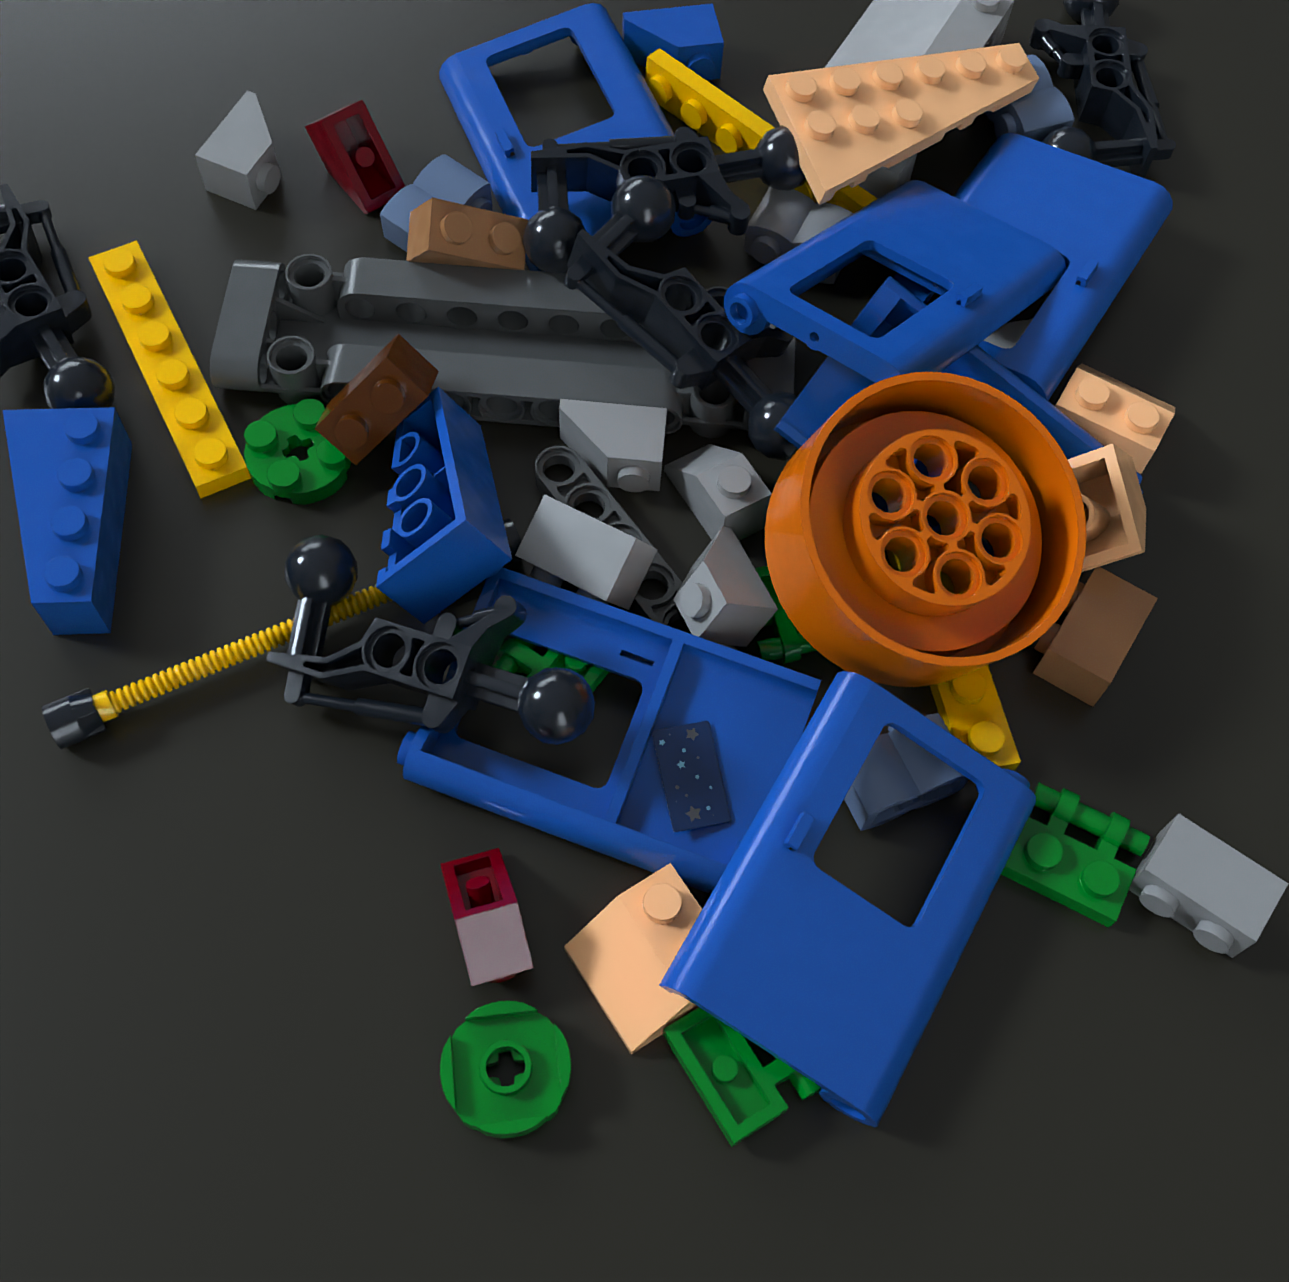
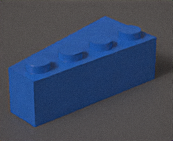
[376,386,512,624]
[3,407,132,635]

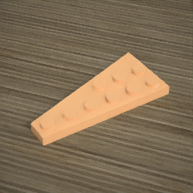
[763,43,1039,205]

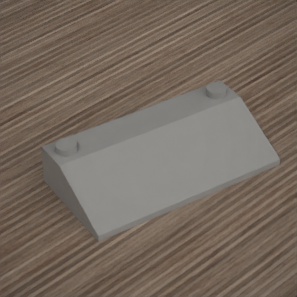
[825,0,1015,198]

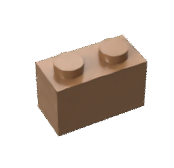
[406,197,528,270]
[1033,567,1158,707]

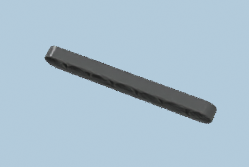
[535,446,737,650]

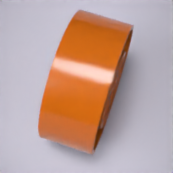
[765,372,1087,687]

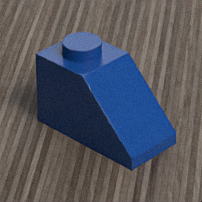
[622,3,724,80]

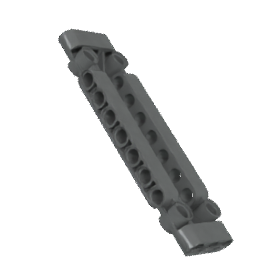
[210,254,796,438]

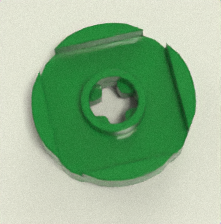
[244,399,353,505]
[440,1001,571,1138]

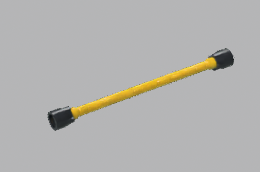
[42,518,523,750]

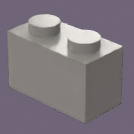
[515,494,658,610]
[1129,814,1289,958]

